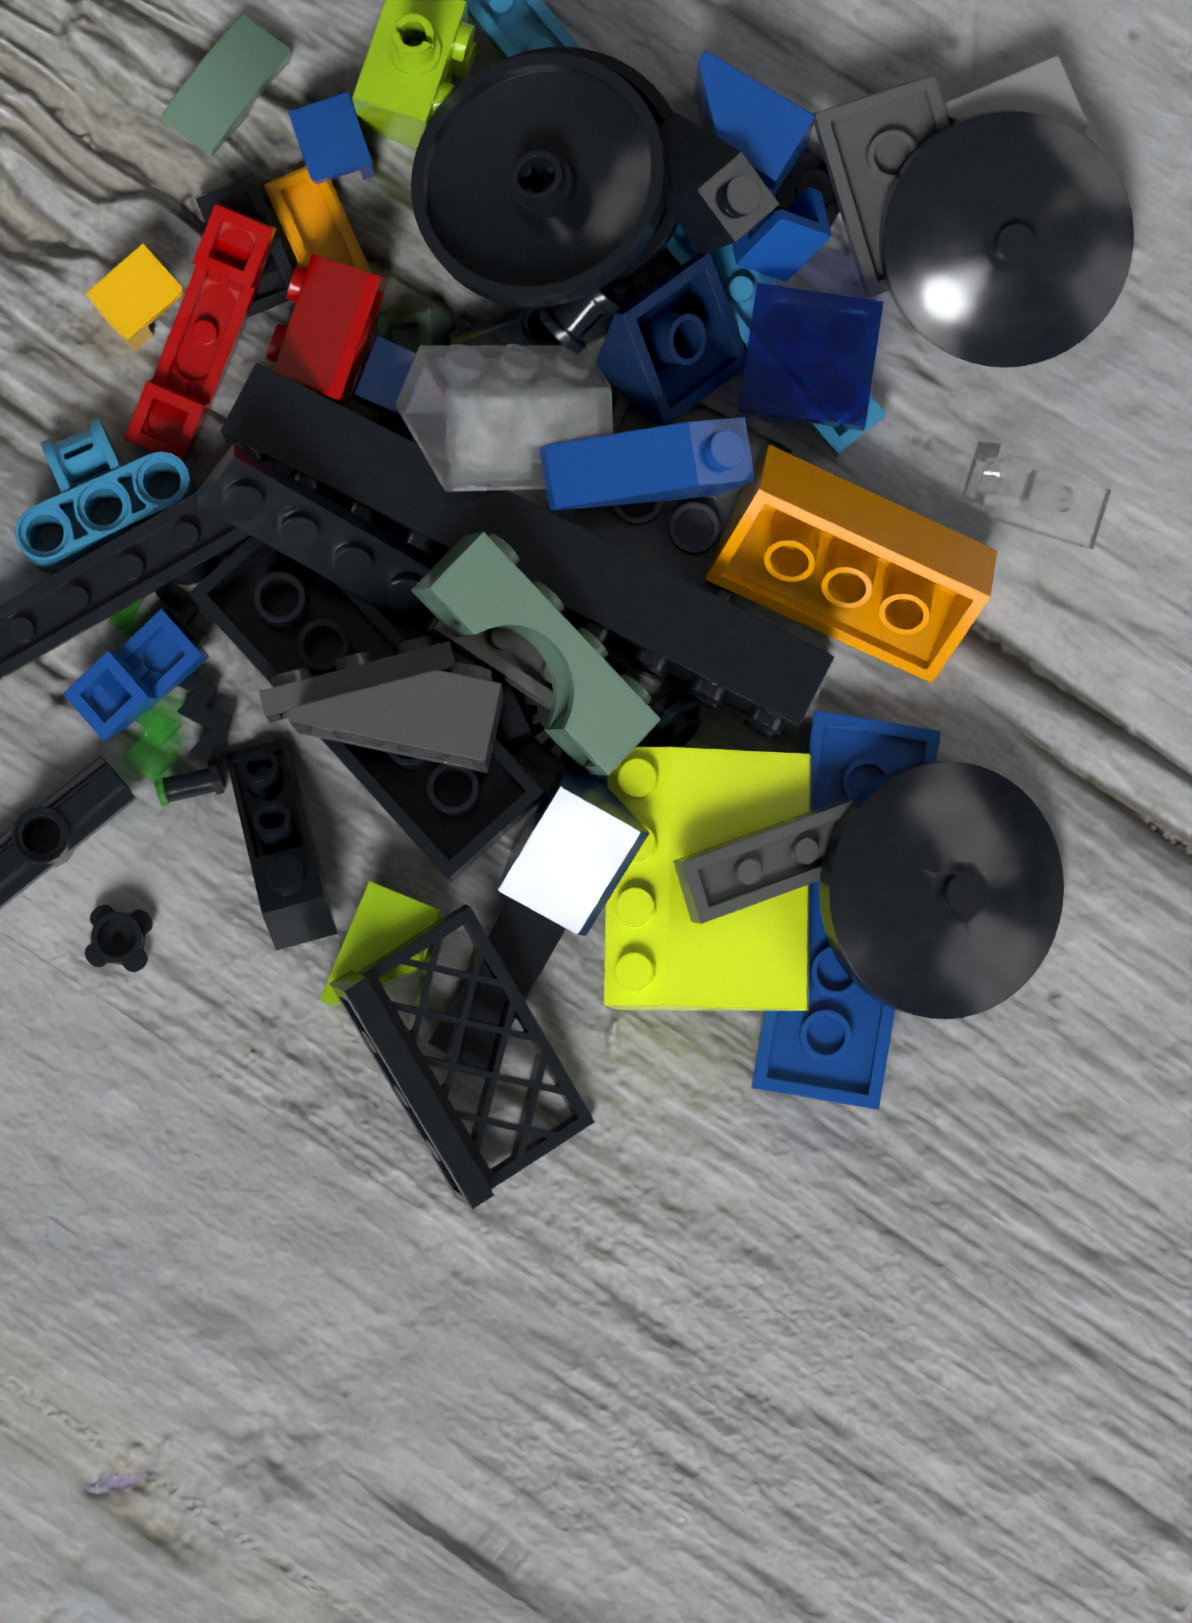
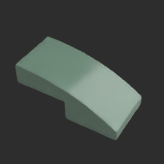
[161,13,293,157]

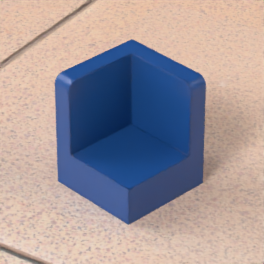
[288,92,375,184]
[732,187,832,282]

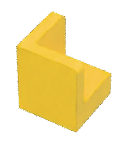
[85,243,184,352]

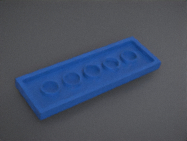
[751,710,941,1110]

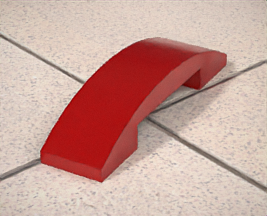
[124,203,276,463]

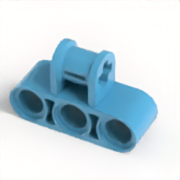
[15,417,197,572]

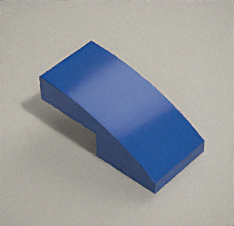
[63,608,210,741]

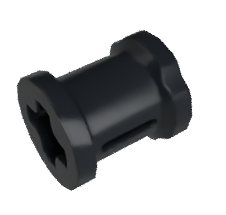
[539,285,625,355]

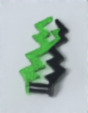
[109,587,234,807]

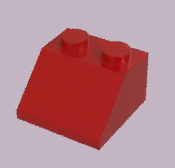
[266,254,388,401]

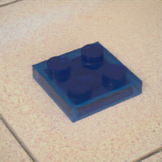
[738,283,884,431]

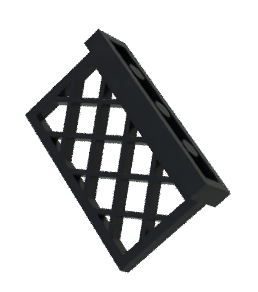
[330,904,595,1209]

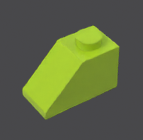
[320,881,446,1007]

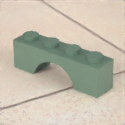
[411,531,661,775]

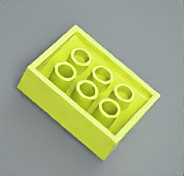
[604,747,811,1011]

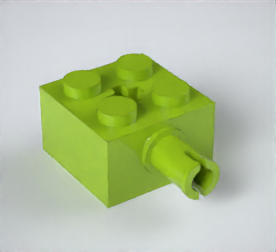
[352,0,477,148]

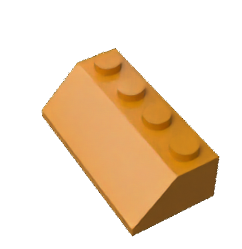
[705,445,997,683]

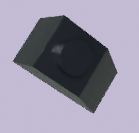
[658,112,779,254]

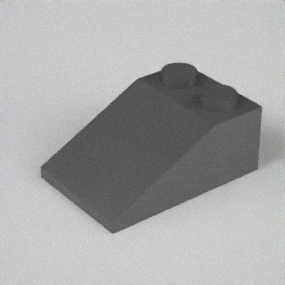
[289,663,504,773]

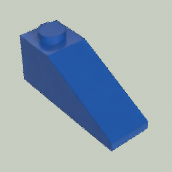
[539,417,755,511]

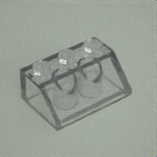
[395,344,613,491]

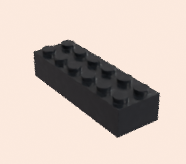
[189,536,545,883]

